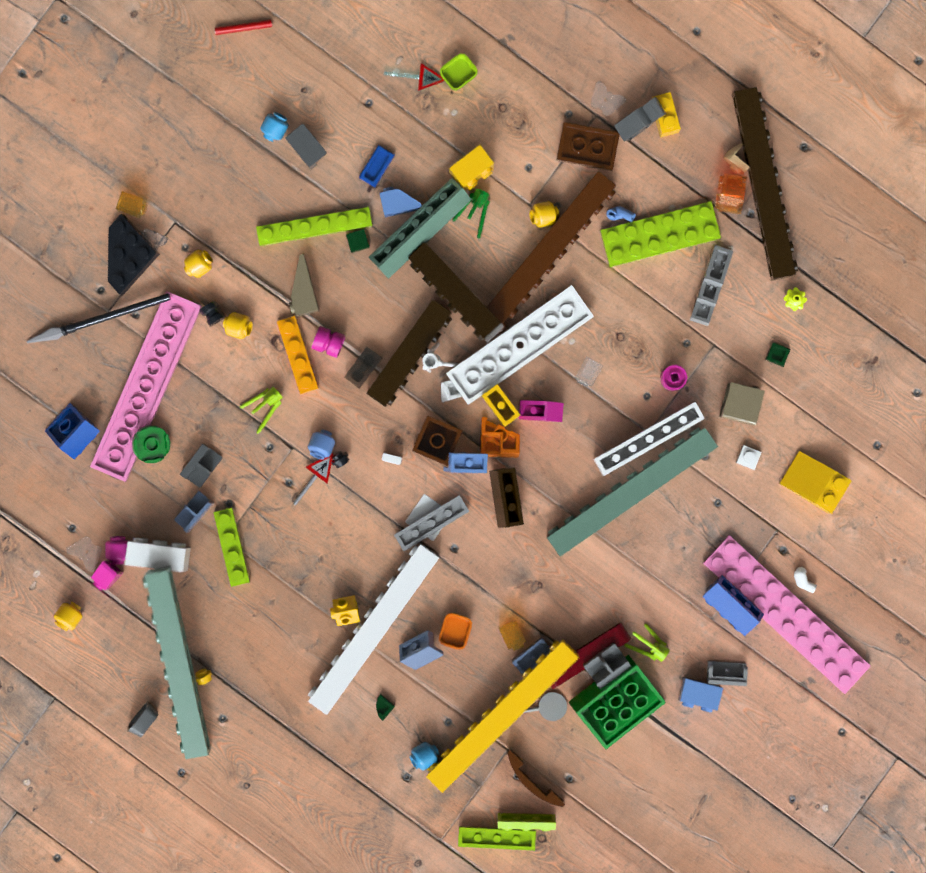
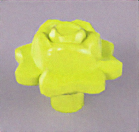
[783,287,807,311]

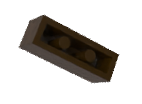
[489,467,524,528]

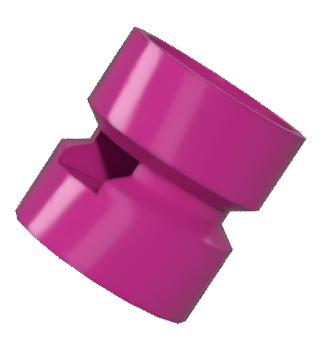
[312,326,346,358]
[660,365,687,391]

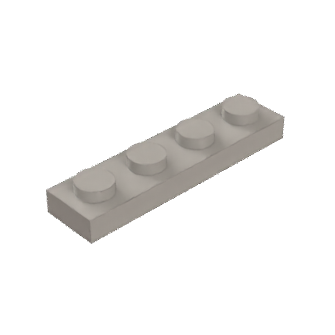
[394,495,469,551]

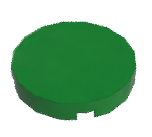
[132,425,171,464]

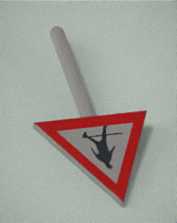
[293,453,333,505]

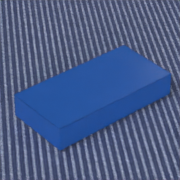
[359,145,395,188]

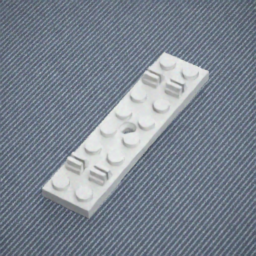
[446,285,594,405]

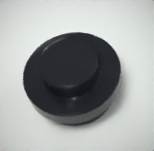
[331,451,350,468]

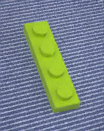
[213,508,250,587]
[458,826,536,851]

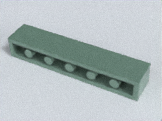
[368,178,472,279]

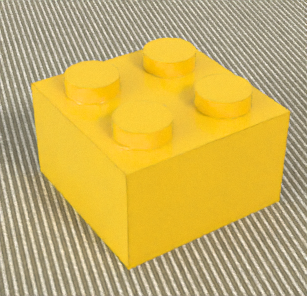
[449,145,494,191]

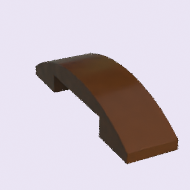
[507,748,565,807]

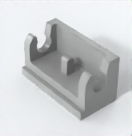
[706,661,748,686]

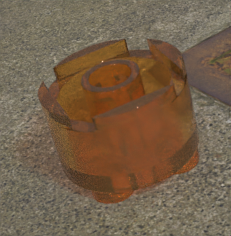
[715,173,747,215]

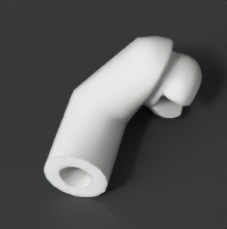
[794,567,817,593]

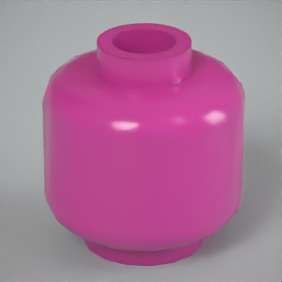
[105,536,129,565]

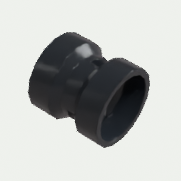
[199,301,226,327]

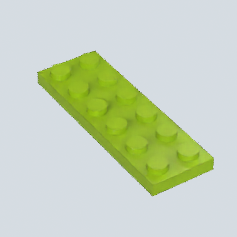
[600,201,721,268]

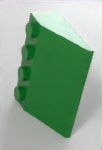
[568,655,666,750]

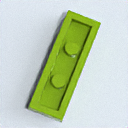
[497,813,556,831]

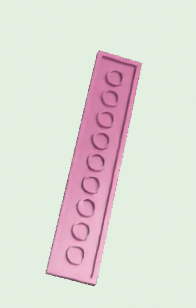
[90,291,202,482]
[703,535,871,694]

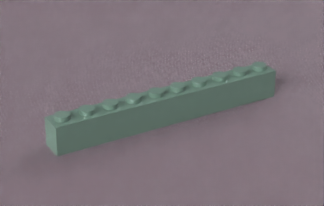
[546,427,718,557]
[143,566,211,759]

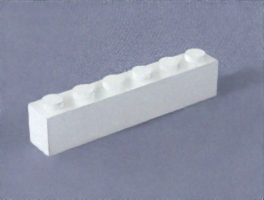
[593,402,705,476]

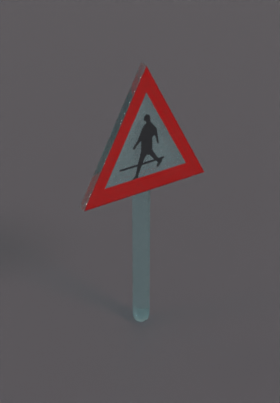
[383,63,445,91]

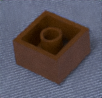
[412,415,463,466]

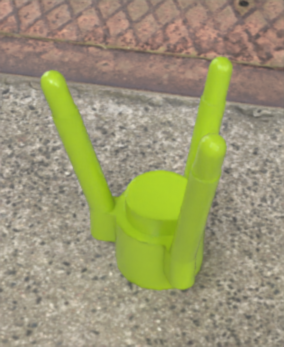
[240,386,283,434]
[624,624,670,662]

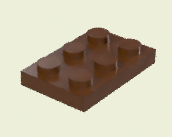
[556,122,620,171]

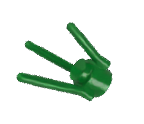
[452,188,490,239]

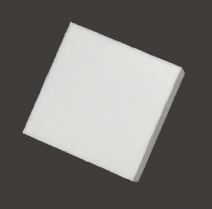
[382,453,402,465]

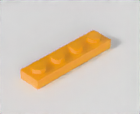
[277,316,319,394]

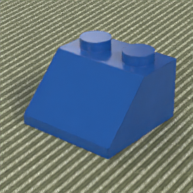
[45,403,100,460]

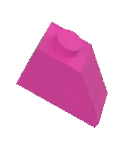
[519,400,564,422]
[91,560,123,591]

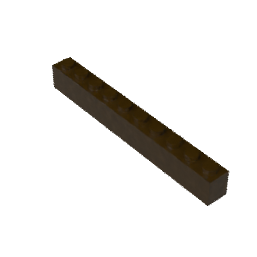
[732,87,798,281]

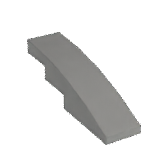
[690,245,733,326]

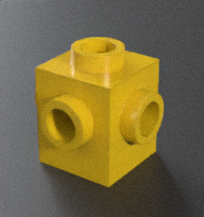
[330,595,360,626]

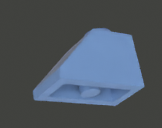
[380,187,422,217]

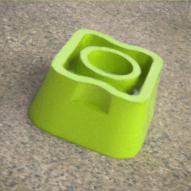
[440,53,478,91]

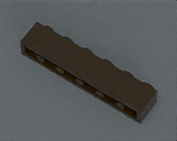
[408,242,504,343]
[366,300,452,407]

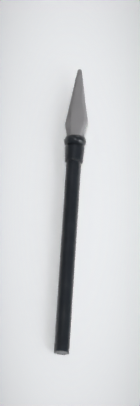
[27,293,171,343]

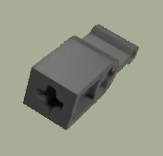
[614,97,666,142]

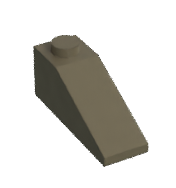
[289,254,319,317]

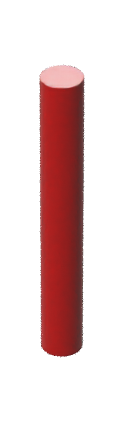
[215,20,273,35]

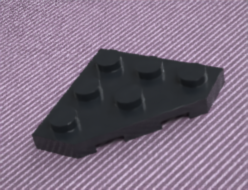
[108,214,160,295]

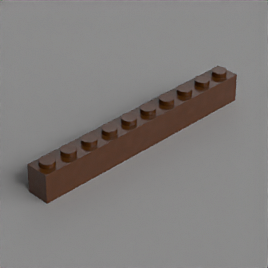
[487,171,616,334]

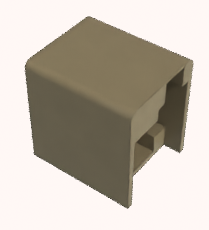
[719,382,765,426]

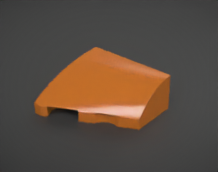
[480,417,520,458]

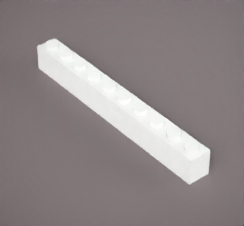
[308,544,439,715]

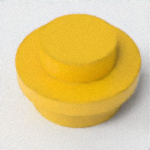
[195,669,212,685]

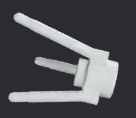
[423,342,460,373]

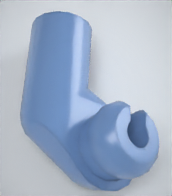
[606,206,636,222]

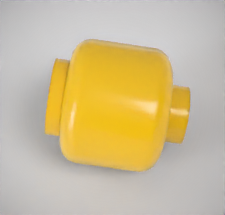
[529,201,559,228]
[184,249,213,278]
[223,312,253,339]
[54,602,83,631]

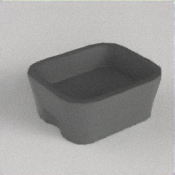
[127,701,158,737]

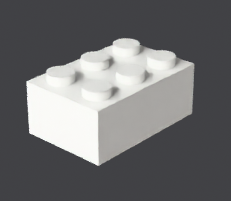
[125,537,191,572]

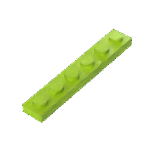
[256,207,373,246]

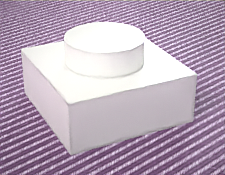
[736,445,762,470]

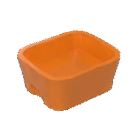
[439,613,472,650]

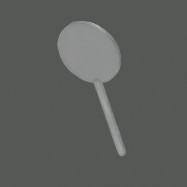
[524,692,567,721]

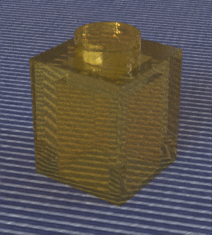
[115,191,147,219]
[499,620,526,651]

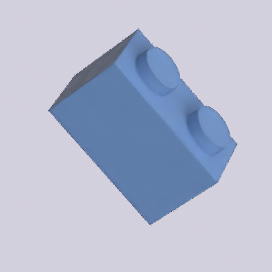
[678,677,723,713]

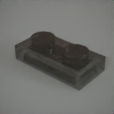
[344,347,382,389]

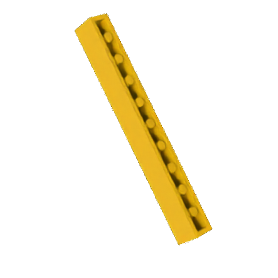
[426,639,579,793]

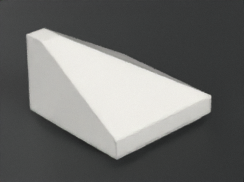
[441,380,462,403]

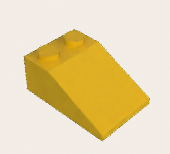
[779,451,852,514]

